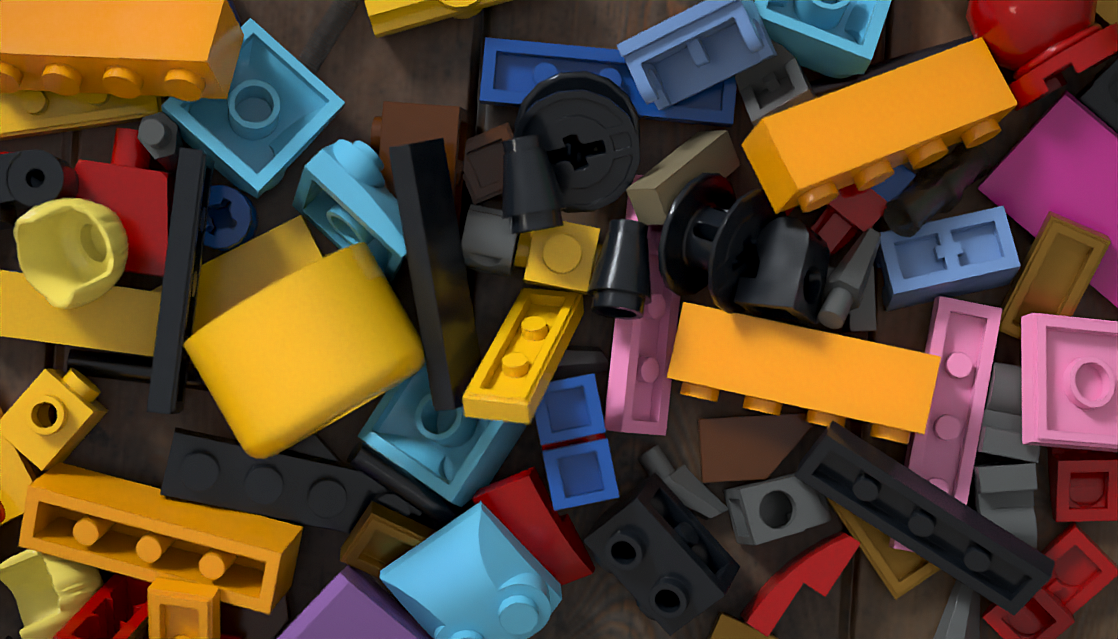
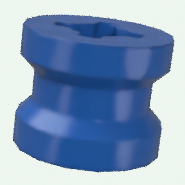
[204,185,258,252]

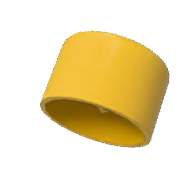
[183,242,426,459]

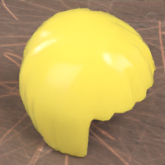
[14,198,129,309]
[0,549,104,639]

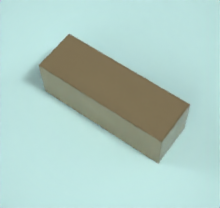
[626,130,741,225]

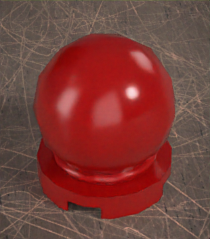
[966,0,1118,111]

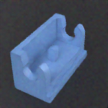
[617,0,777,110]
[874,206,1021,312]

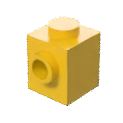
[514,221,603,295]
[0,368,108,471]

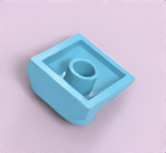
[754,0,892,79]
[161,18,345,199]
[292,139,407,284]
[358,363,527,507]
[380,501,562,639]

